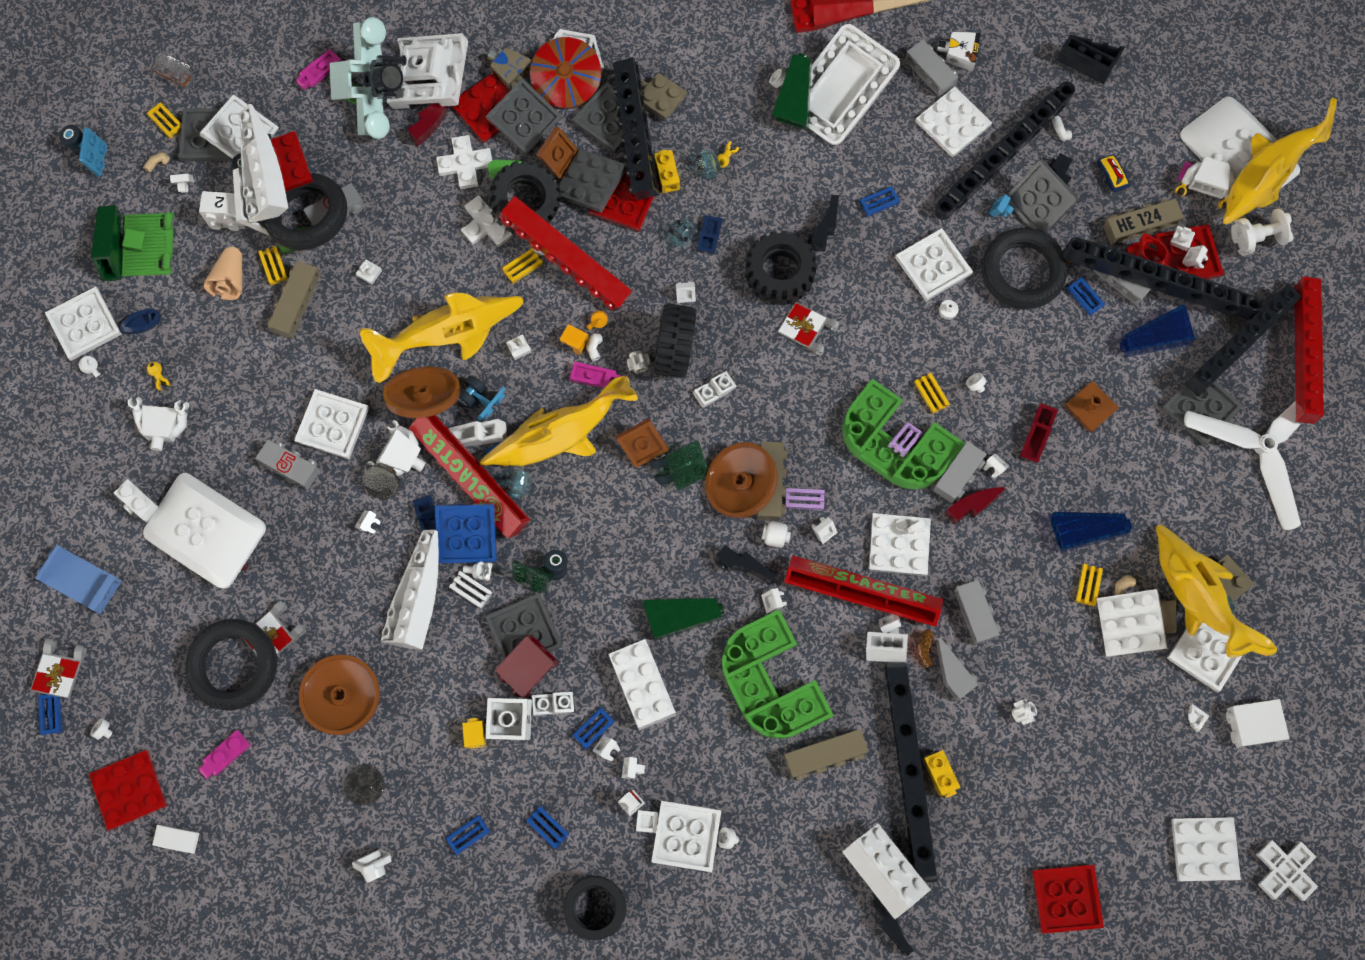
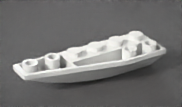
[239,104,288,223]
[380,530,439,650]

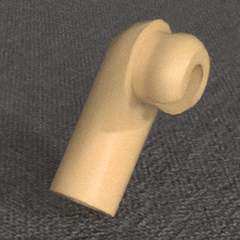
[143,152,170,173]
[1114,575,1136,596]

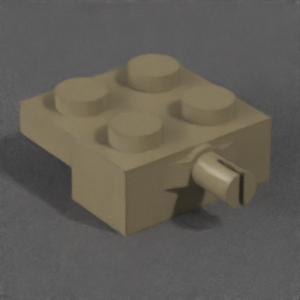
[641,72,687,121]
[1217,554,1254,605]

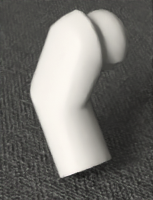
[1052,116,1072,142]
[586,333,603,362]

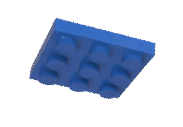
[435,503,497,563]

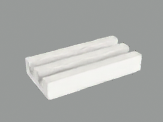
[449,571,492,609]

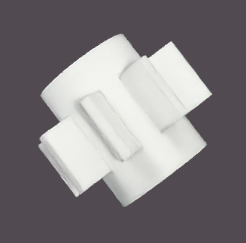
[627,350,650,374]
[1012,699,1037,725]

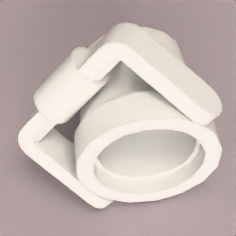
[352,848,391,883]

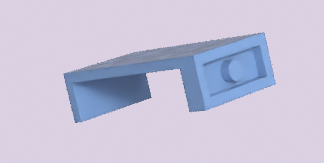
[35,545,122,614]

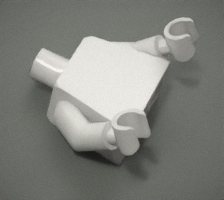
[128,397,189,451]
[365,420,426,476]

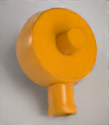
[586,310,608,330]

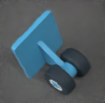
[59,125,107,176]
[458,375,506,422]

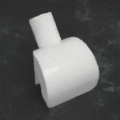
[463,562,492,581]

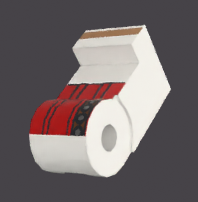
[618,790,645,817]

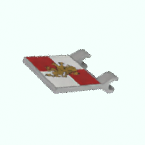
[777,302,839,356]
[243,601,306,656]
[30,639,87,699]

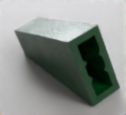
[772,53,812,130]
[91,205,122,281]
[643,598,724,641]

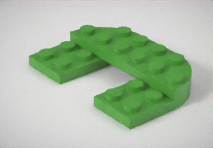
[842,379,966,489]
[722,610,834,739]

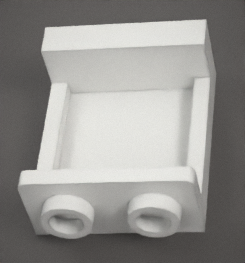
[1226,699,1290,748]

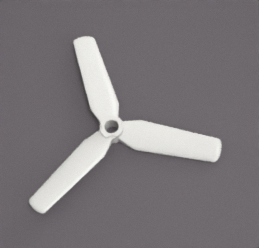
[1184,401,1301,530]

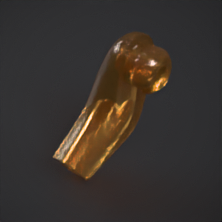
[916,630,934,668]

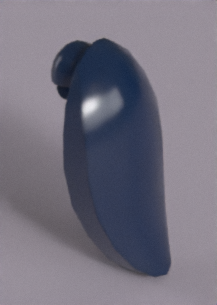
[120,309,161,334]

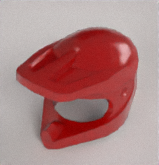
[1127,233,1168,265]

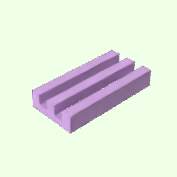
[888,422,923,457]
[785,488,825,510]

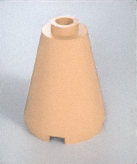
[204,247,242,300]

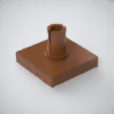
[536,127,579,180]
[1065,381,1119,433]
[616,418,669,468]

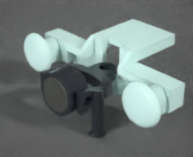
[330,17,407,139]

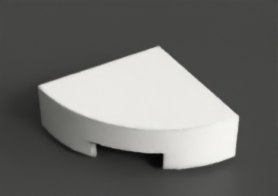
[1188,704,1209,732]

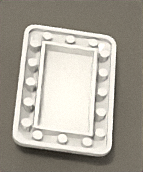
[809,24,900,145]
[1180,97,1300,188]
[143,473,266,589]

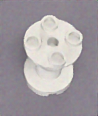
[1231,209,1293,256]

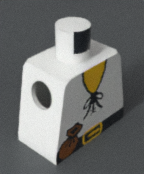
[937,32,981,71]

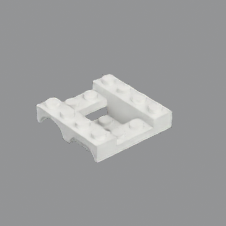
[387,33,468,109]

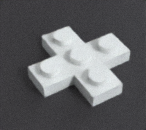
[436,135,492,189]
[461,195,513,247]
[1256,840,1318,901]

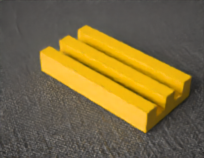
[147,102,182,139]
[258,245,288,286]
[502,248,543,284]
[914,373,950,414]
[1075,564,1103,607]

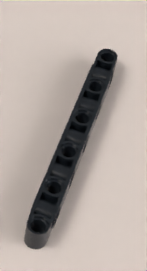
[935,81,1075,220]
[1062,237,1263,320]
[885,662,937,883]

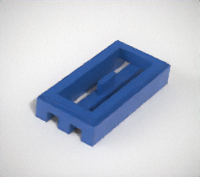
[859,186,900,217]
[1066,277,1105,317]
[38,694,62,736]
[572,708,615,750]
[526,806,569,849]
[445,815,491,856]

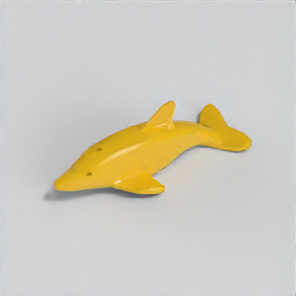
[1223,97,1337,225]
[359,292,524,383]
[480,376,638,467]
[1155,525,1277,657]

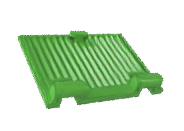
[121,212,174,276]

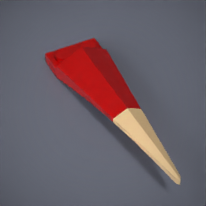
[790,0,930,33]

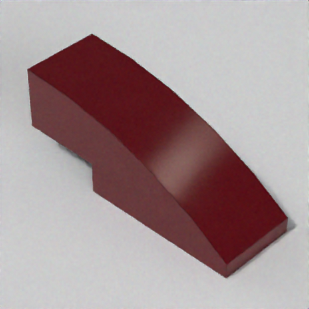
[408,103,450,147]
[1020,403,1058,463]
[945,486,1005,525]

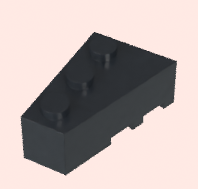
[1057,34,1125,84]

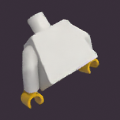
[1175,153,1235,209]

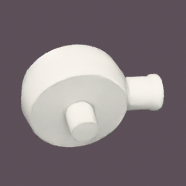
[79,356,100,378]

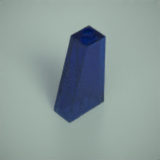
[1120,304,1196,358]
[1049,512,1132,553]

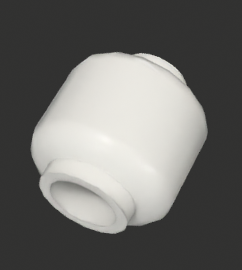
[762,521,791,548]

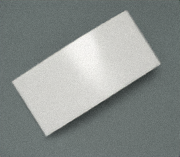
[693,371,736,408]
[531,692,574,716]
[152,825,199,853]

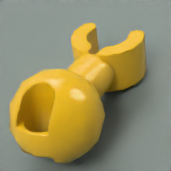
[715,141,739,168]
[147,362,170,391]

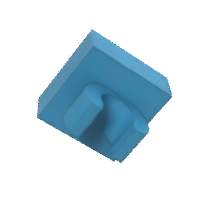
[989,194,1014,217]

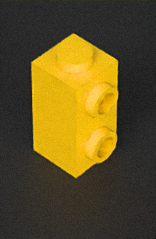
[654,150,680,193]
[922,750,961,798]

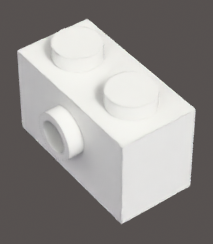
[114,479,159,523]
[866,632,908,663]

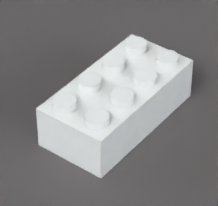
[609,639,676,730]
[843,824,931,919]

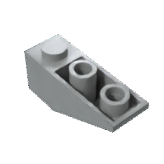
[935,637,978,701]

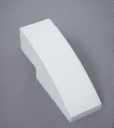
[448,419,507,447]

